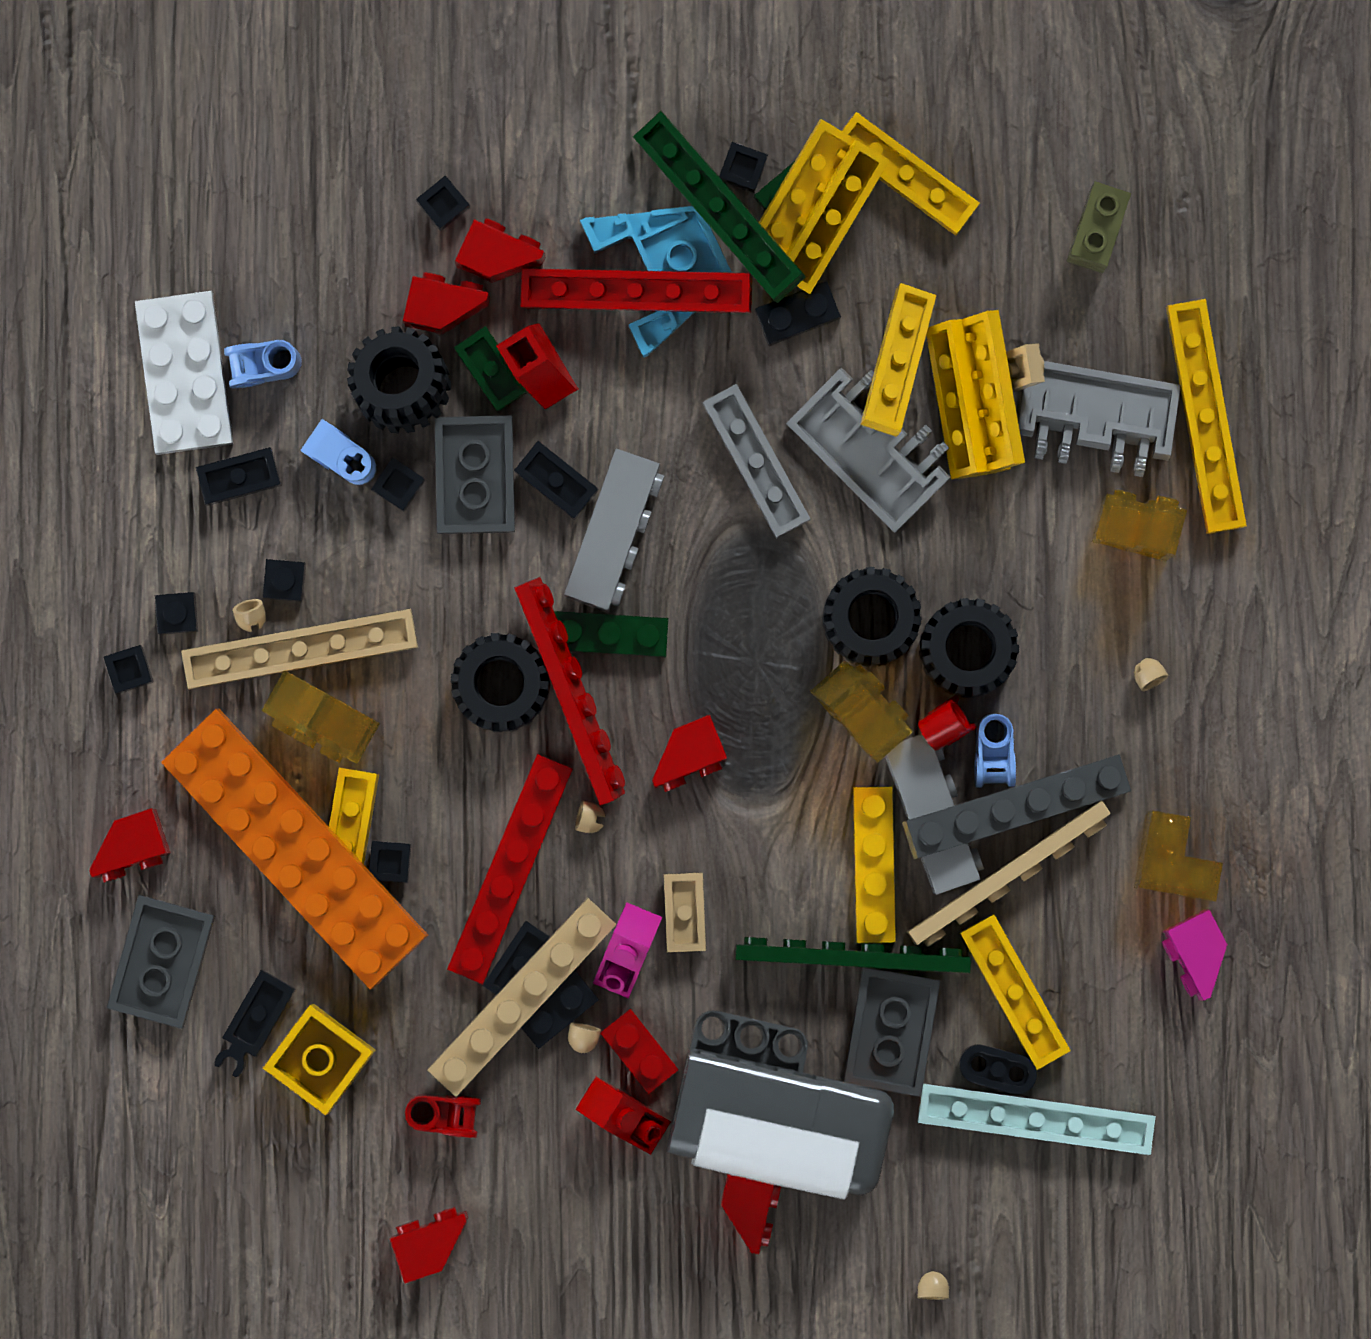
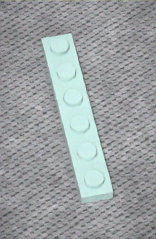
[917,1083,1156,1155]

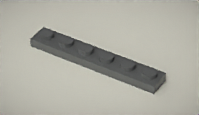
[902,754,1131,860]

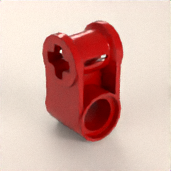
[918,695,977,751]
[405,1094,481,1138]

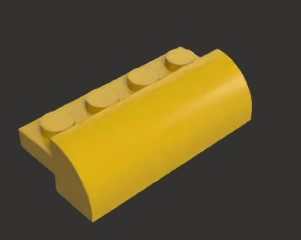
[759,119,890,294]
[926,310,1025,479]

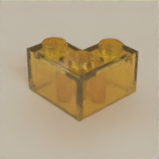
[1091,490,1187,562]
[810,660,913,763]
[261,670,380,764]
[1134,810,1223,902]

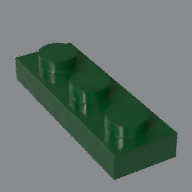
[554,611,668,658]

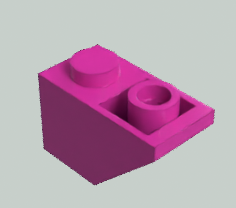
[593,902,662,999]
[1162,910,1228,1001]

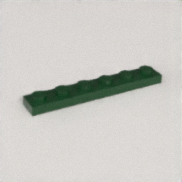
[633,111,806,303]
[735,937,971,973]

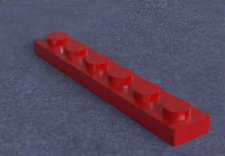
[520,268,753,313]
[514,577,625,805]
[447,754,573,984]

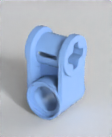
[224,340,302,388]
[300,419,376,485]
[974,714,1016,788]

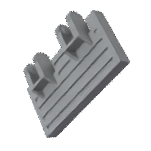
[1018,361,1181,477]
[786,368,951,533]

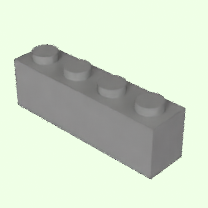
[564,448,665,613]
[882,734,984,895]

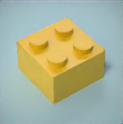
[263,1004,376,1115]

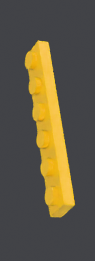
[1166,299,1247,534]

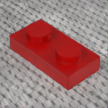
[600,1008,679,1094]

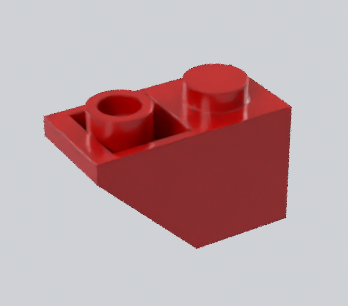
[455,218,546,283]
[403,272,490,335]
[496,323,579,410]
[652,715,727,792]
[89,808,171,883]
[575,1076,671,1155]
[721,1174,781,1255]
[390,1207,468,1284]

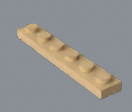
[181,609,418,690]
[907,801,1111,947]
[427,897,617,1097]

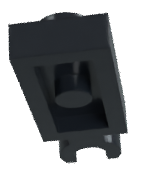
[214,970,296,1077]

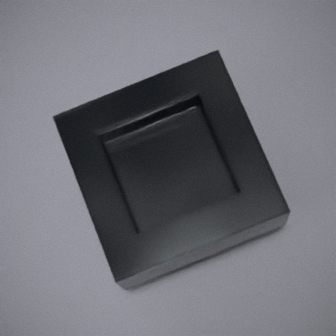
[719,142,768,193]
[416,175,470,231]
[371,458,426,512]
[263,559,306,602]
[155,592,198,635]
[103,645,154,694]
[369,841,411,883]

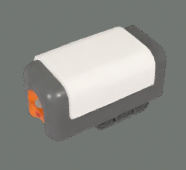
[666,1011,894,1199]

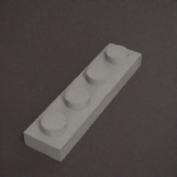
[702,384,810,539]

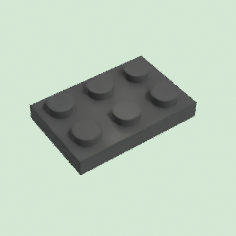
[435,416,515,534]
[107,895,215,1029]
[843,967,940,1096]

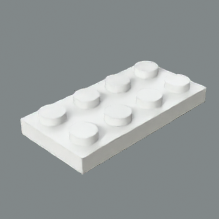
[135,291,233,455]

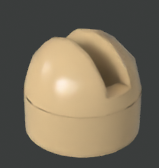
[232,599,266,632]
[1134,658,1168,691]
[575,800,606,833]
[568,1022,601,1053]
[918,1271,949,1300]

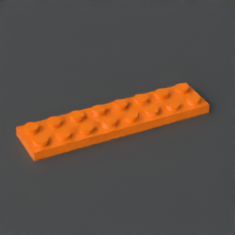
[161,709,429,989]

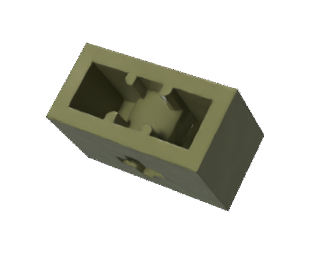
[1066,181,1131,274]

